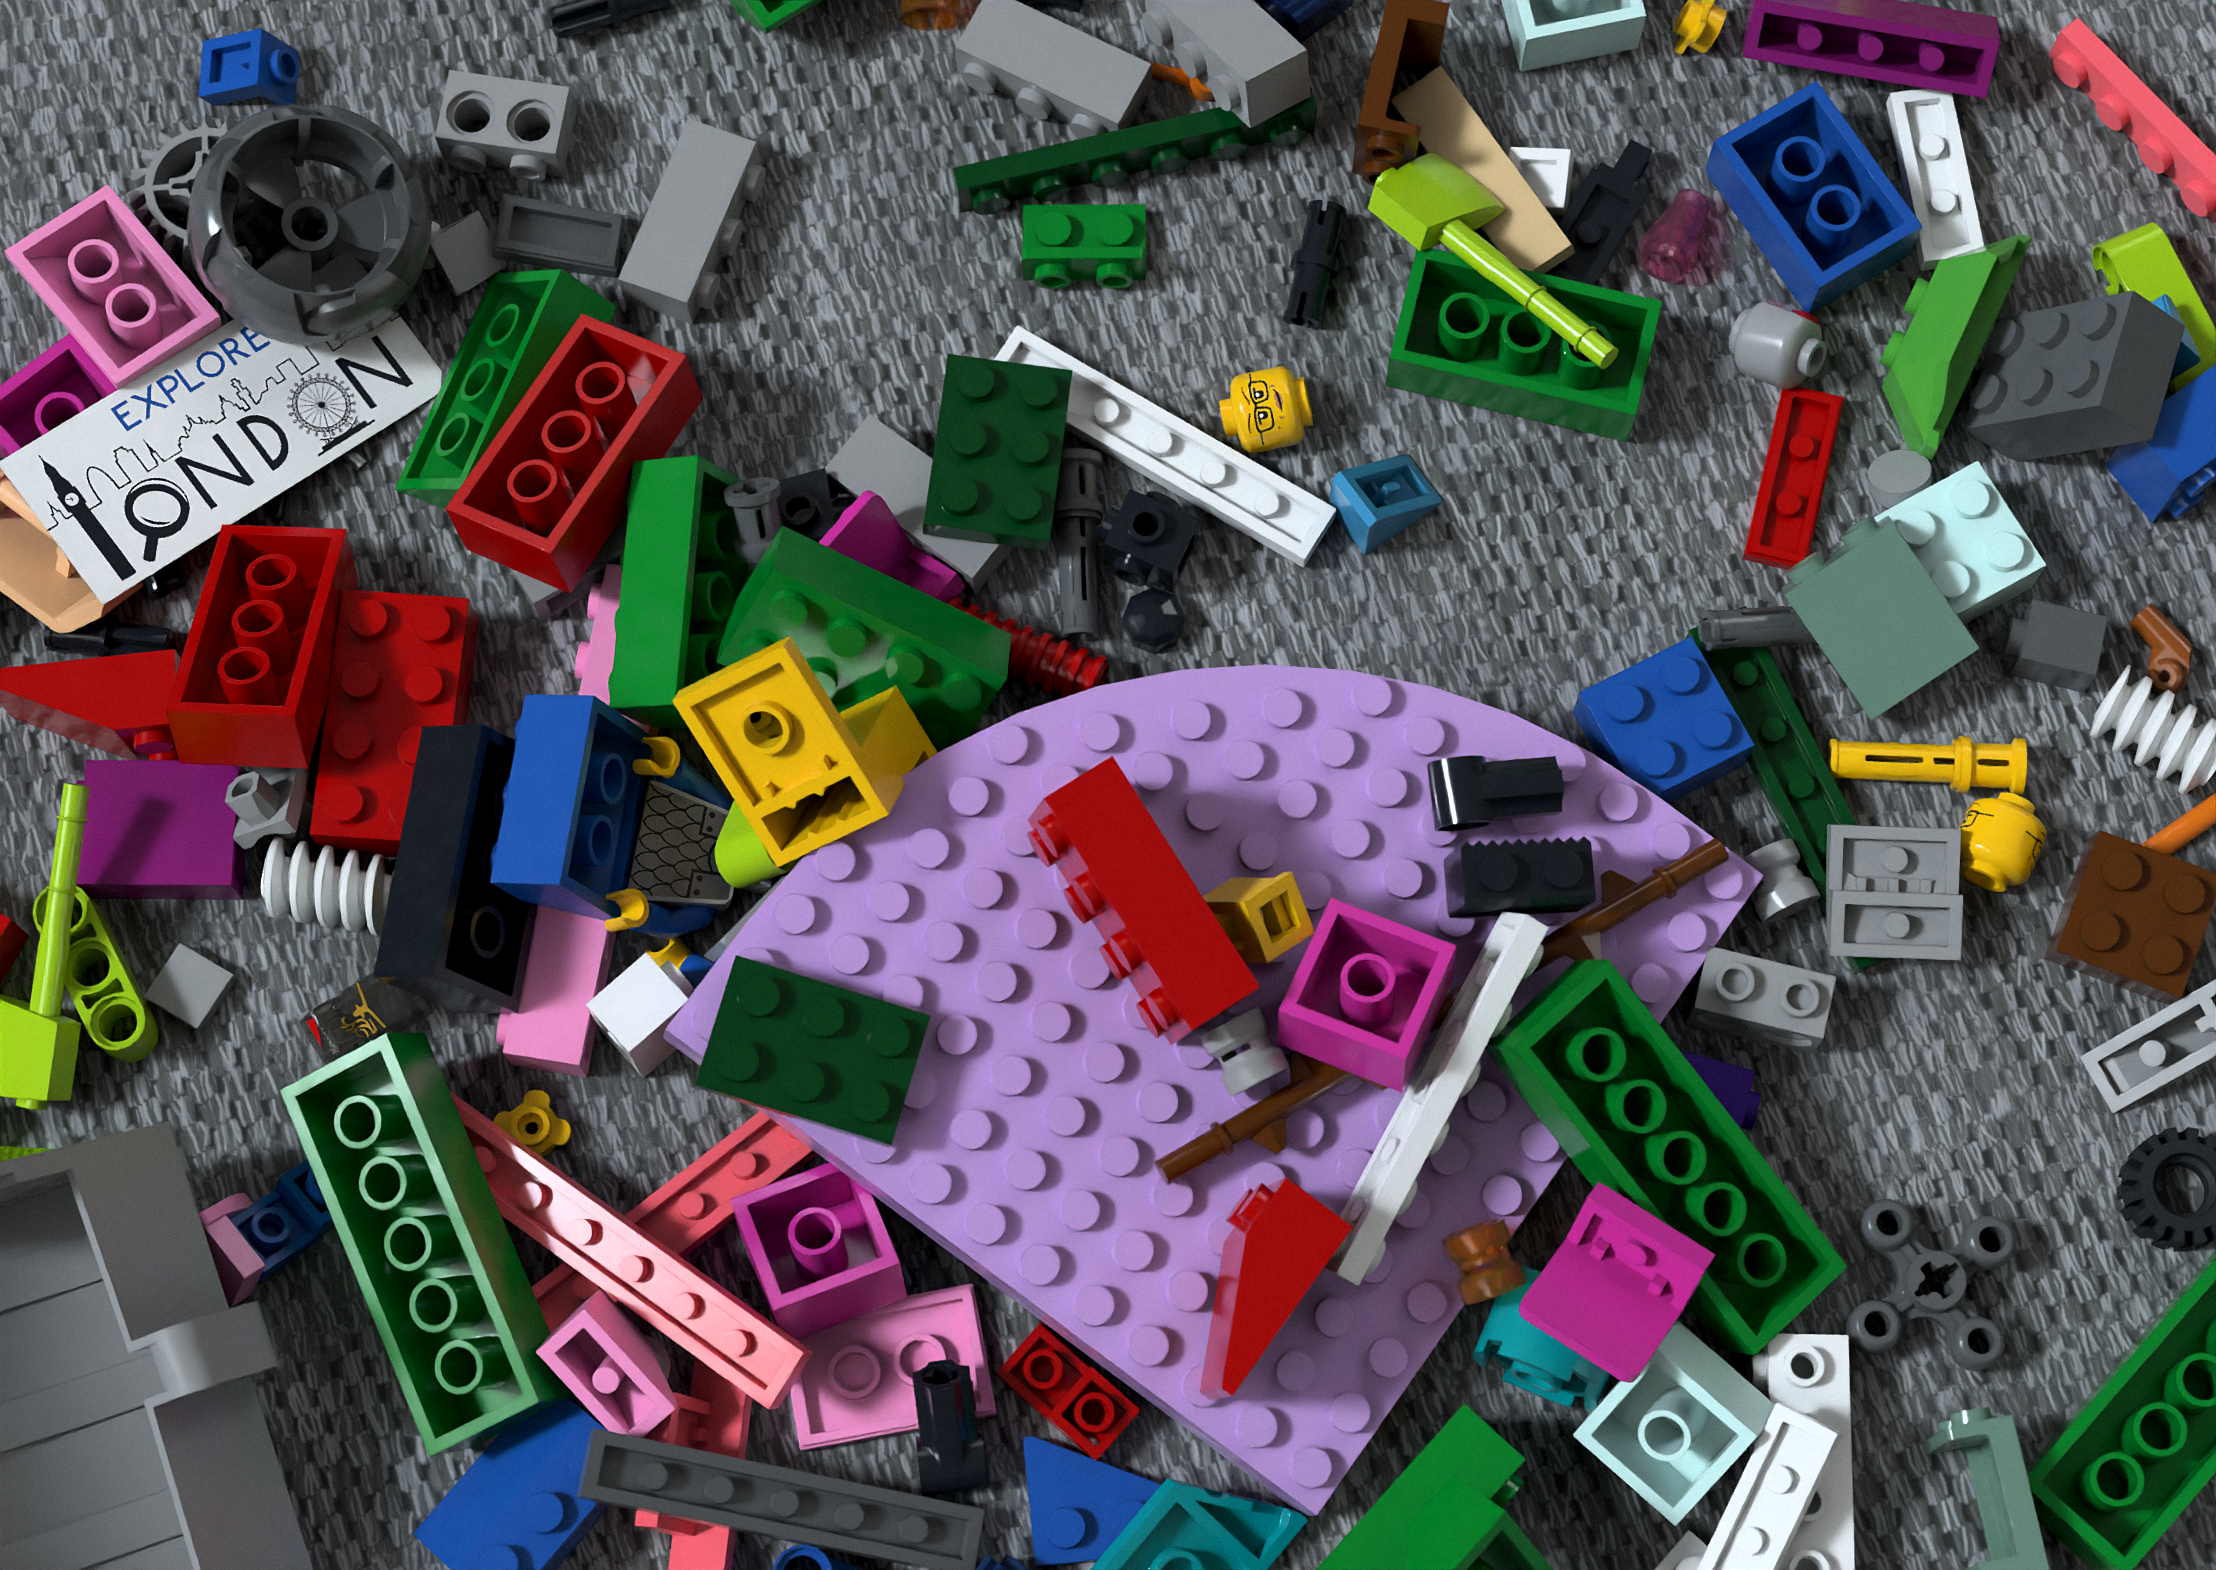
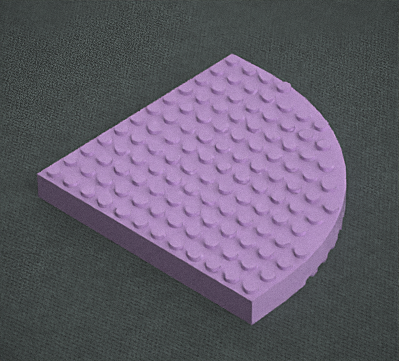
[663,664,1764,1516]

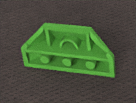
[1879,233,2032,462]

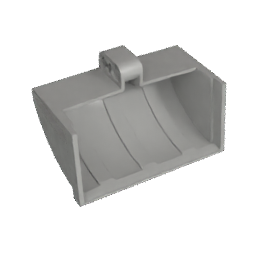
[0,1121,313,1570]

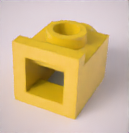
[1203,872,1315,963]

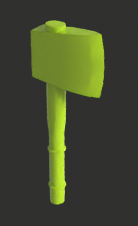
[1367,152,1618,369]
[0,783,90,1110]

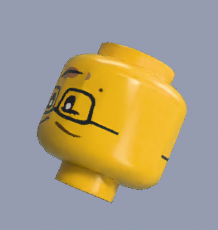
[1219,366,1314,453]
[1959,792,2047,892]

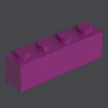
[1743,0,2000,98]

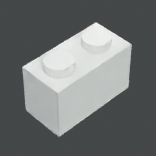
[586,953,694,1078]

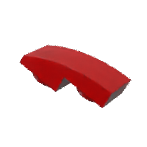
[995,1323,1141,1461]

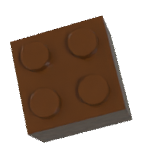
[2045,830,2216,1005]

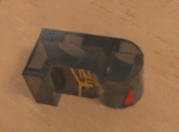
[300,965,434,1066]

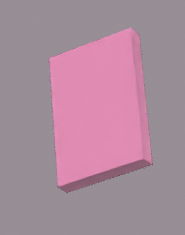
[790,1283,997,1452]

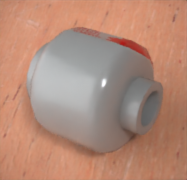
[1729,299,1827,390]

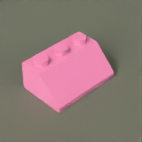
[4,184,222,390]

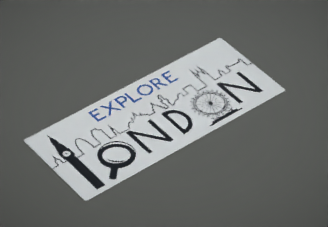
[0,250,441,604]

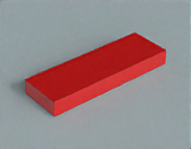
[1742,386,1845,570]

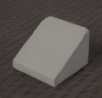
[429,210,508,296]

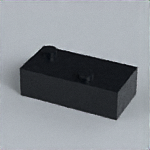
[373,723,538,1013]

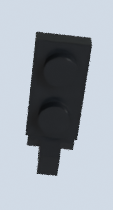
[1545,139,1652,286]

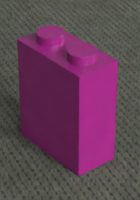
[76,760,248,900]

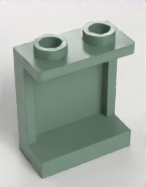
[1782,515,1980,721]
[1923,1407,2050,1570]

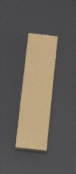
[1391,65,1575,274]

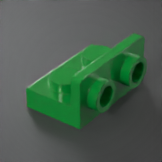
[1022,204,1146,289]

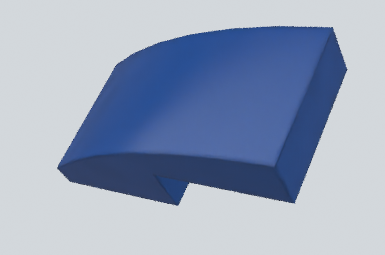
[230,1159,335,1283]

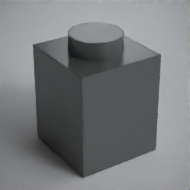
[2003,599,2108,693]

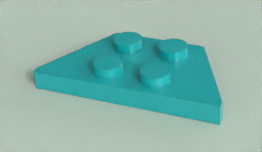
[1090,1478,1308,1570]

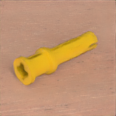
[1828,736,2027,795]

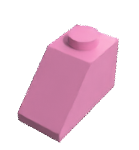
[536,1288,678,1438]

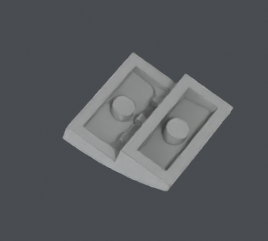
[1826,824,1963,960]

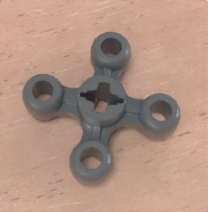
[1846,1199,2016,1372]

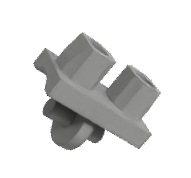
[225,745,316,850]

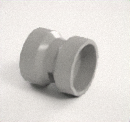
[1743,838,1821,925]
[1199,1007,1290,1098]

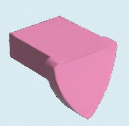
[199,1193,266,1307]

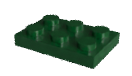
[923,354,1072,551]
[694,955,931,1148]

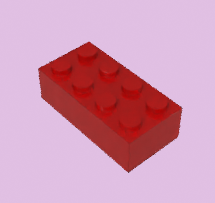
[445,314,703,594]
[165,524,359,769]
[310,589,479,858]
[1027,756,1260,1046]

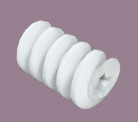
[2090,664,2216,795]
[261,836,394,937]

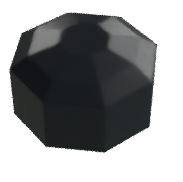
[1122,587,1185,654]

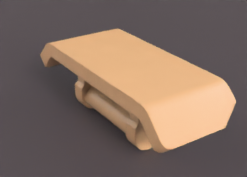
[0,468,144,633]

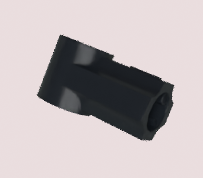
[1427,755,1564,832]
[912,1359,989,1496]

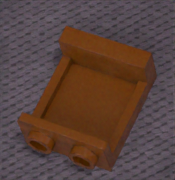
[1352,0,1450,186]

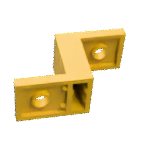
[672,635,938,867]

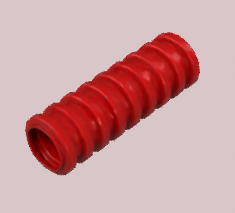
[946,596,1109,698]

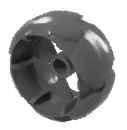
[187,104,432,346]

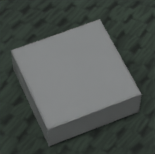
[144,943,237,1033]

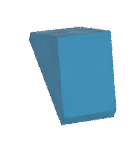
[1329,454,1444,555]

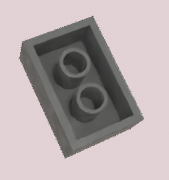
[1963,290,2185,462]

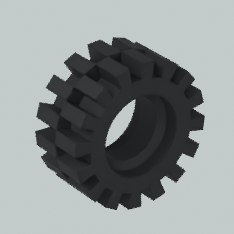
[2116,1127,2216,1252]

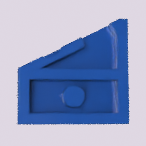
[1023,1436,1161,1568]

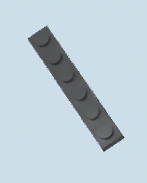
[576,1428,985,1570]

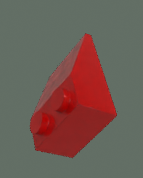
[0,649,181,761]
[1200,1177,1353,1400]

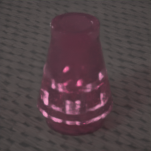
[1638,189,1711,283]

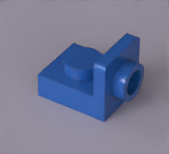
[199,28,299,106]

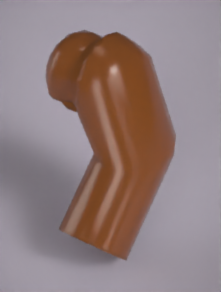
[2129,603,2192,694]

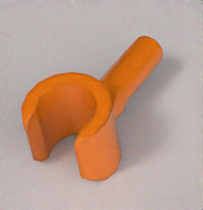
[1144,60,1215,102]

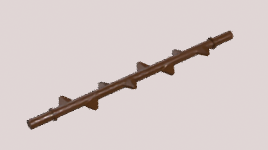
[1155,838,1729,1185]

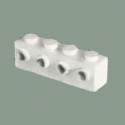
[1748,1334,1855,1570]

